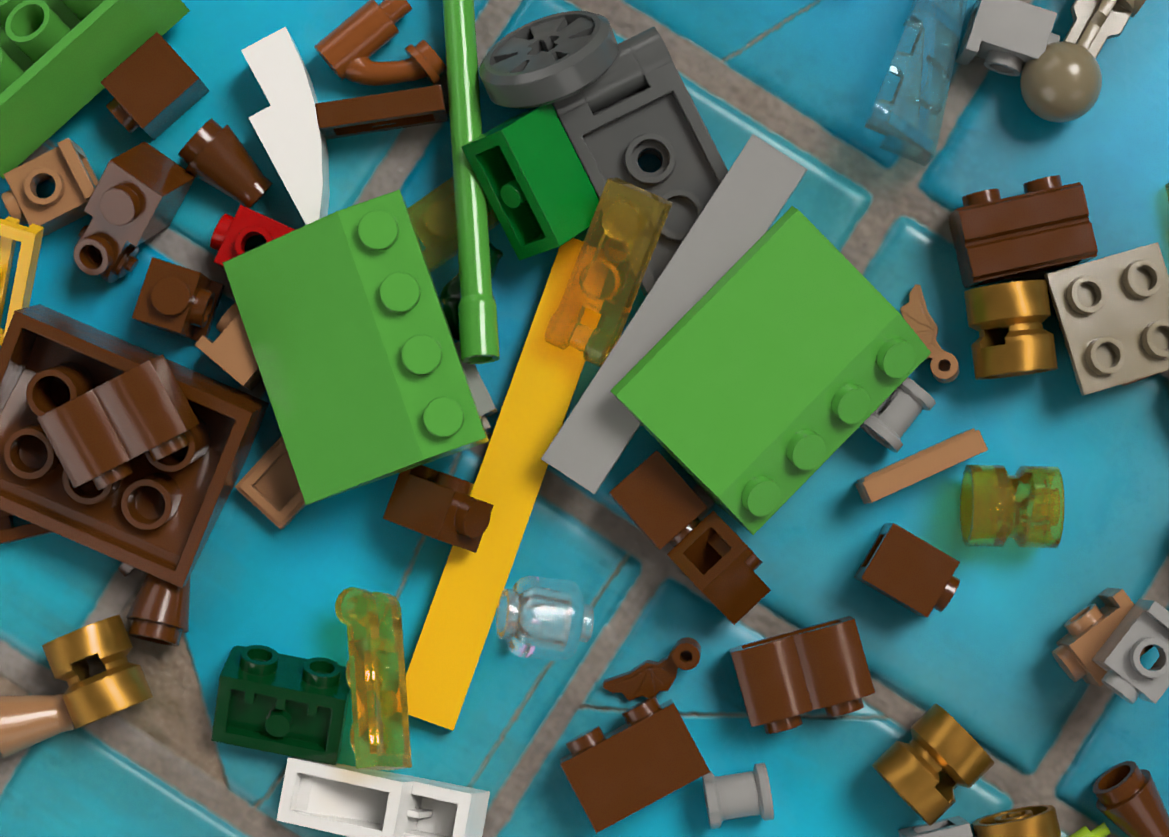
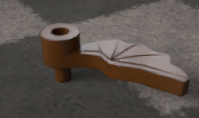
[603,637,701,701]

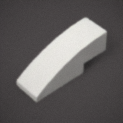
[241,26,330,225]
[277,757,490,837]

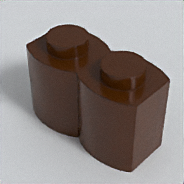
[37,354,200,491]
[729,616,875,734]

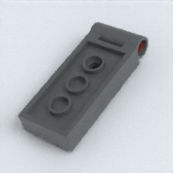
[552,27,728,298]

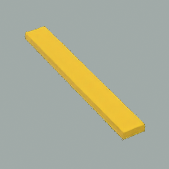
[394,238,623,731]

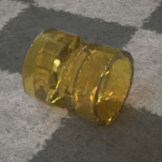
[960,465,1064,548]

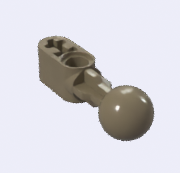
[1020,0,1146,122]

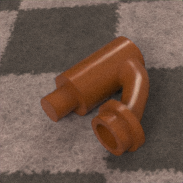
[314,0,447,86]

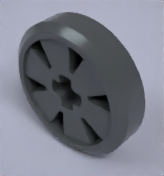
[479,11,619,109]

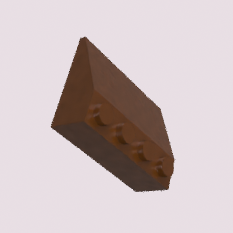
[0,304,269,588]

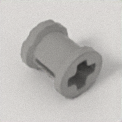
[860,377,936,453]
[702,763,774,829]

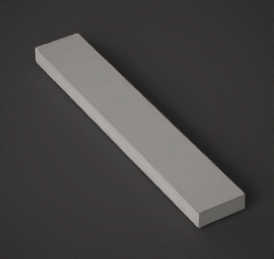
[541,134,808,494]

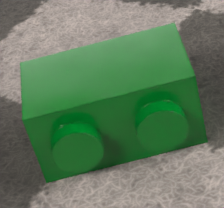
[461,104,607,261]

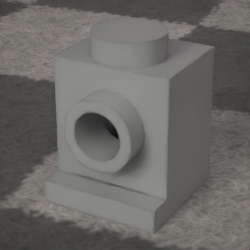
[955,0,1060,76]
[1092,599,1169,704]

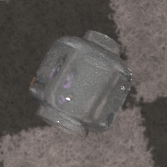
[496,576,594,662]

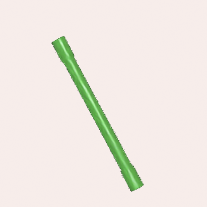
[443,0,500,364]

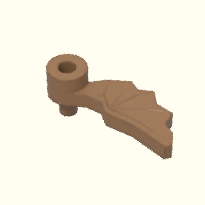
[900,284,959,383]

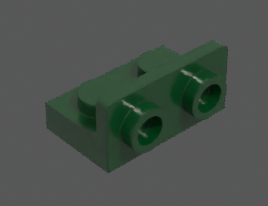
[211,645,356,765]

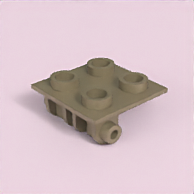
[1044,242,1169,396]

